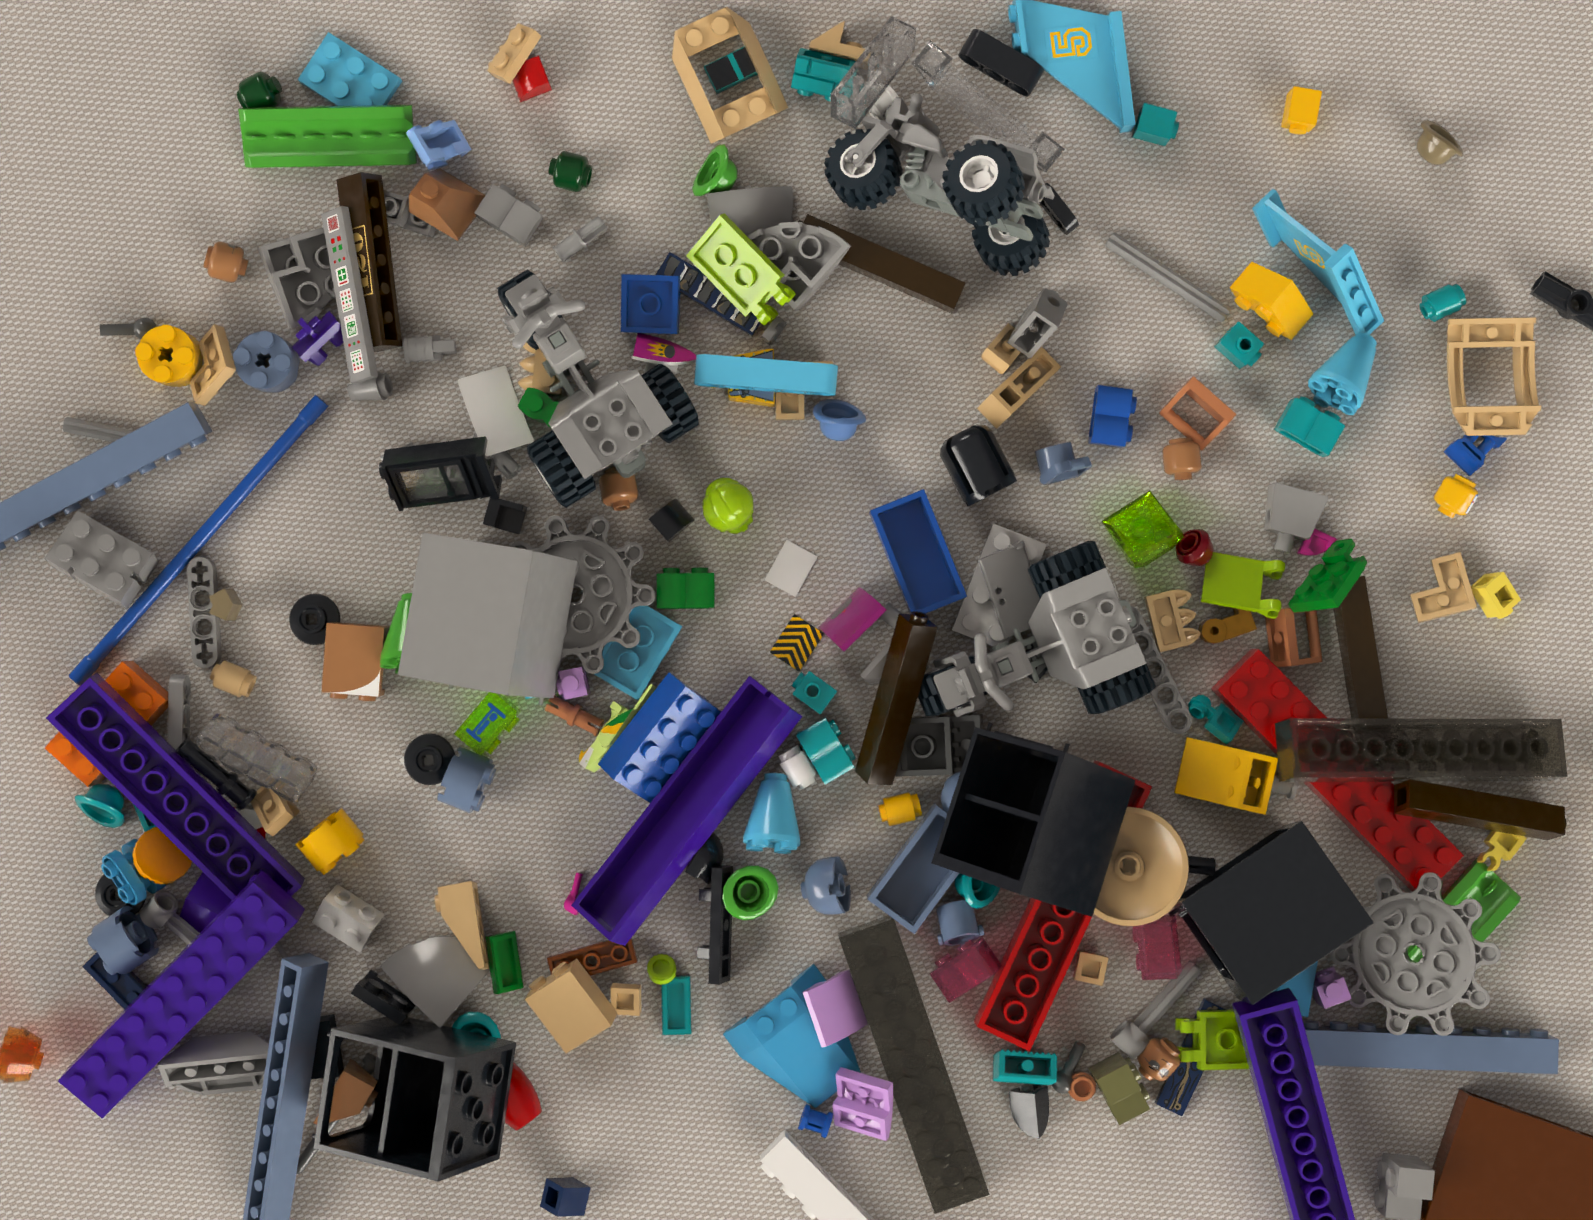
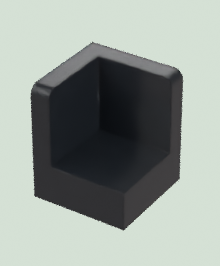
[483,497,527,534]

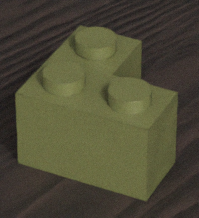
[1088,1052,1150,1125]

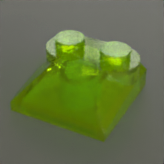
[1102,490,1183,568]

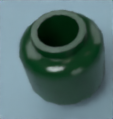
[237,71,282,108]
[548,151,593,192]

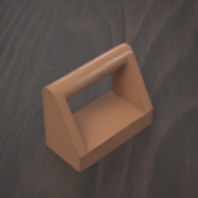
[1159,376,1237,451]
[1265,608,1323,667]

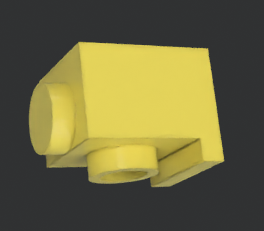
[1471,572,1521,619]

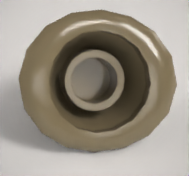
[1417,120,1463,165]

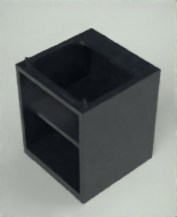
[931,722,1135,917]
[1169,821,1374,1005]
[312,1017,516,1182]

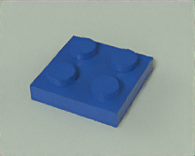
[621,274,680,334]

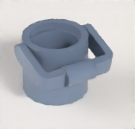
[1035,442,1092,485]
[936,900,985,946]

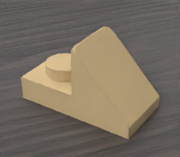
[809,21,868,69]
[981,323,1021,374]
[251,779,300,836]

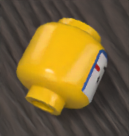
[1434,473,1478,518]

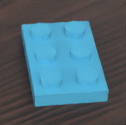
[298,32,402,106]
[594,606,683,700]

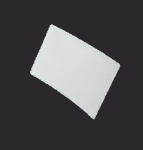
[457,366,534,456]

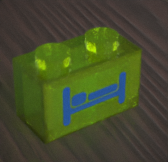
[454,692,521,755]

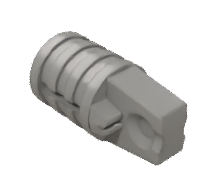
[403,335,457,363]

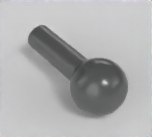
[100,318,157,339]
[1052,1041,1086,1094]

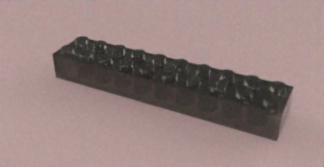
[1275,718,1568,782]
[838,915,990,1214]

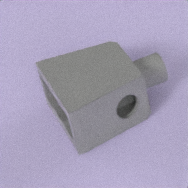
[1007,288,1068,359]
[1264,482,1328,554]

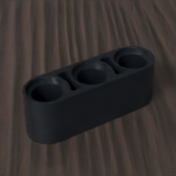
[958,29,1044,97]

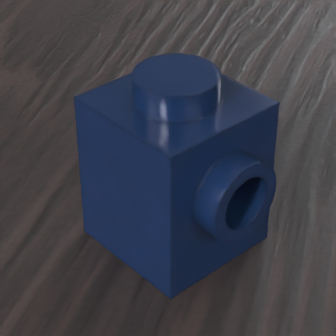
[540,1177,591,1217]

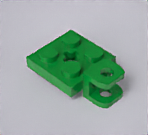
[1288,539,1367,613]

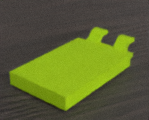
[686,213,796,326]
[1175,1009,1249,1070]

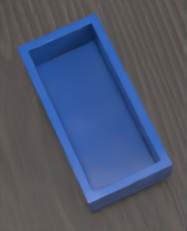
[869,489,967,614]
[598,672,721,803]

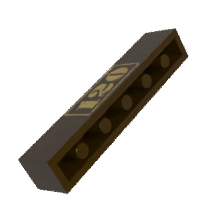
[337,172,402,352]

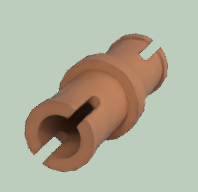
[545,695,605,736]

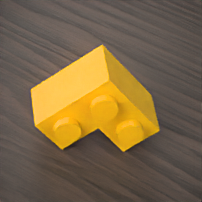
[1229,262,1314,340]

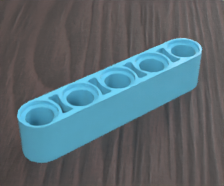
[694,354,838,396]

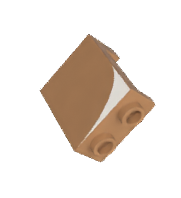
[321,622,390,701]

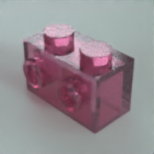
[1132,915,1182,980]
[930,937,1002,1003]

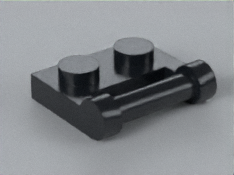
[351,969,416,1025]

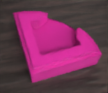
[1297,529,1337,556]

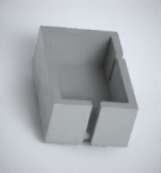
[44,510,159,609]

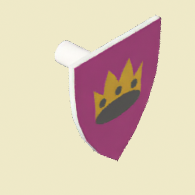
[632,333,696,373]

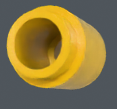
[878,792,922,826]

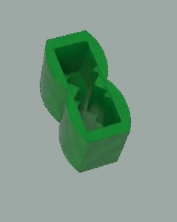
[518,388,560,428]
[656,567,715,609]

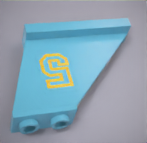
[1008,0,1136,133]
[1252,189,1384,335]

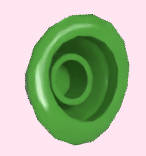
[692,144,738,196]
[722,866,779,920]

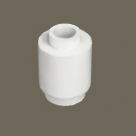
[778,745,818,790]

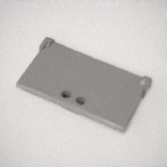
[979,541,1040,638]

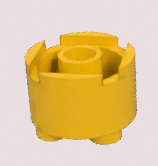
[135,325,203,387]
[295,807,365,875]

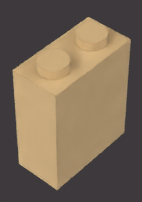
[525,959,617,1053]

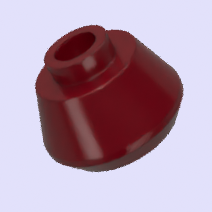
[1176,529,1214,566]

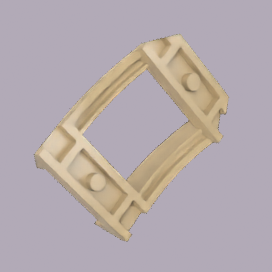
[672,7,788,144]
[1447,317,1541,436]

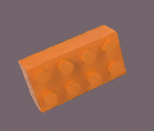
[45,661,168,787]

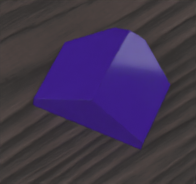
[180,872,232,933]

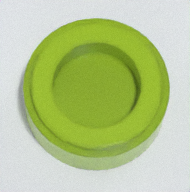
[647,954,676,985]

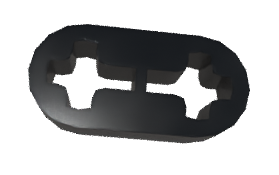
[1039,183,1079,235]

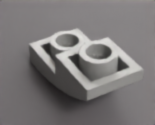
[384,191,436,238]

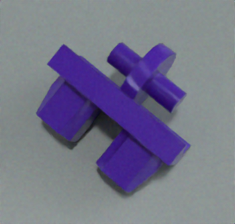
[292,311,344,366]

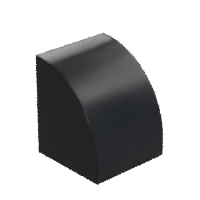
[649,499,694,542]

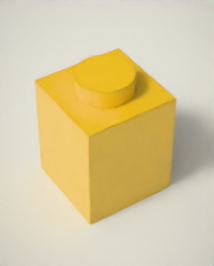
[1281,86,1322,134]

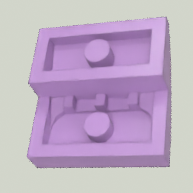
[803,970,868,1047]
[833,1067,893,1141]

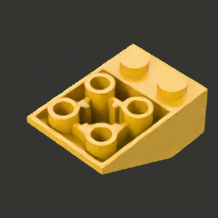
[1174,737,1278,815]

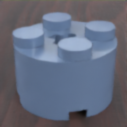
[233,331,300,393]
[437,747,496,813]
[87,906,159,975]

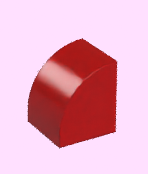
[512,56,552,102]

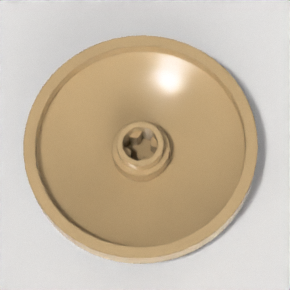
[1093,807,1189,926]

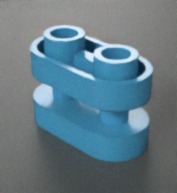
[101,839,166,905]

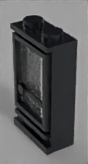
[379,436,502,511]

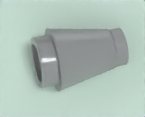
[347,372,393,401]

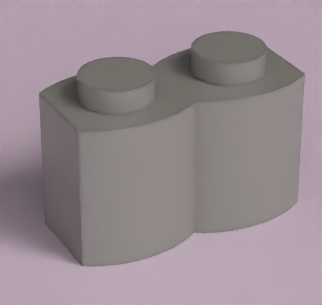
[475,184,543,247]

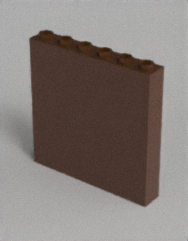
[1420,1089,1593,1220]

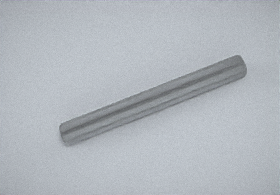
[1106,233,1231,322]

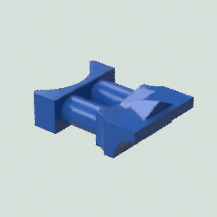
[1443,435,1507,476]

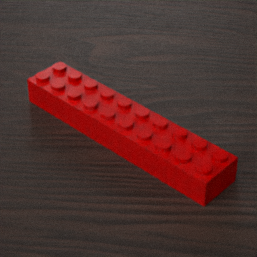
[1211,649,1464,892]
[974,760,1153,1051]

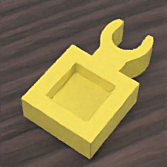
[1477,831,1527,871]

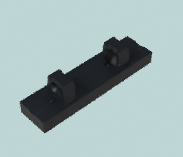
[697,865,733,985]

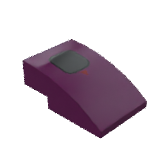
[818,587,886,652]

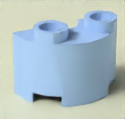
[406,120,472,170]

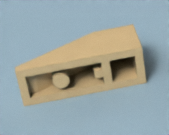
[977,347,1061,429]
[435,881,490,970]

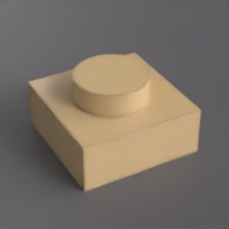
[1073,950,1108,986]
[610,983,642,1016]

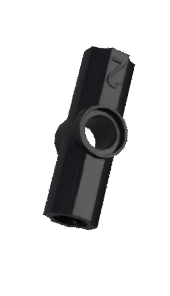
[1530,271,1593,331]

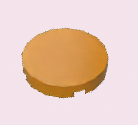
[132,827,192,885]

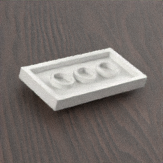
[951,523,1047,646]

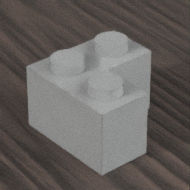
[1374,1153,1435,1220]

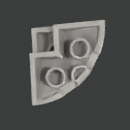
[707,186,793,236]
[747,222,851,310]
[258,228,335,329]
[380,936,490,1028]

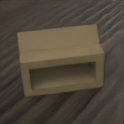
[209,588,243,621]

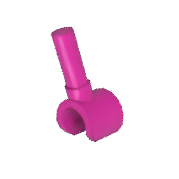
[564,873,583,915]

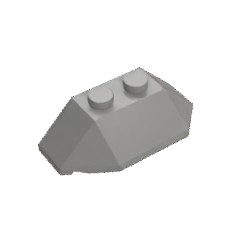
[158,1031,269,1095]

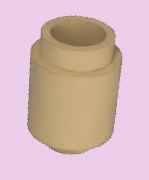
[210,660,257,697]

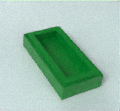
[485,931,524,994]

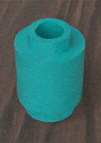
[1419,284,1466,322]

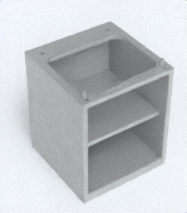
[398,533,578,705]

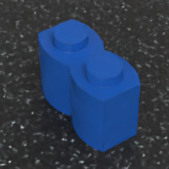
[1088,385,1137,448]

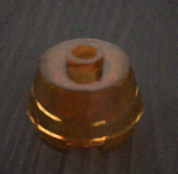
[0,1026,44,1084]

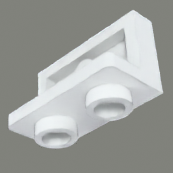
[312,885,384,953]

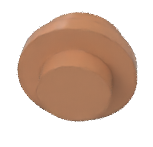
[1068,1072,1096,1101]

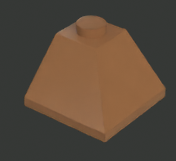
[409,168,485,241]
[314,1059,378,1125]

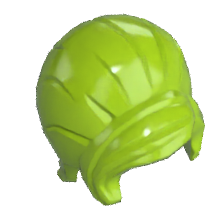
[702,477,754,534]

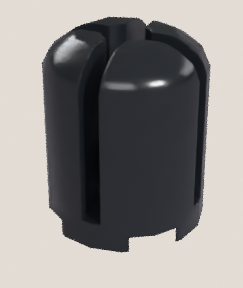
[940,424,1017,507]

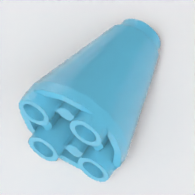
[1308,332,1377,415]
[743,773,800,854]

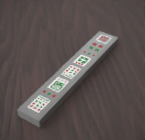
[321,206,378,383]

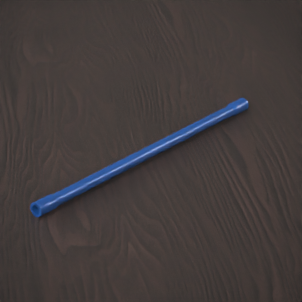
[69,395,328,686]

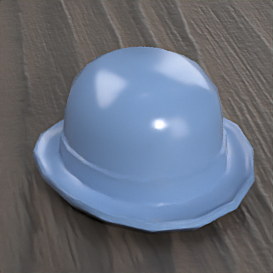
[813,399,866,441]

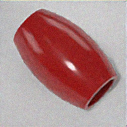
[505,1062,542,1131]

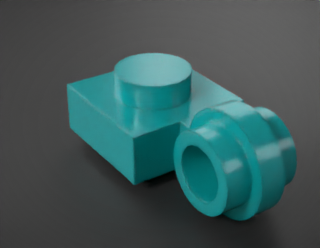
[1188,695,1244,745]

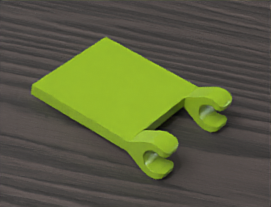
[1201,552,1285,619]

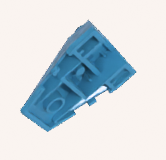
[723,963,861,1108]

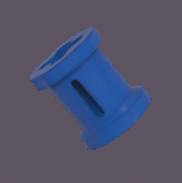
[798,1104,833,1138]

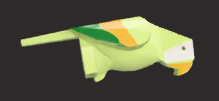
[579,684,657,773]

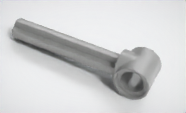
[140,890,199,945]
[1110,961,1201,1059]

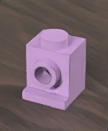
[556,666,591,700]
[1312,966,1352,1009]

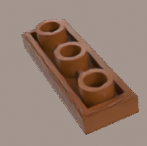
[547,937,638,976]

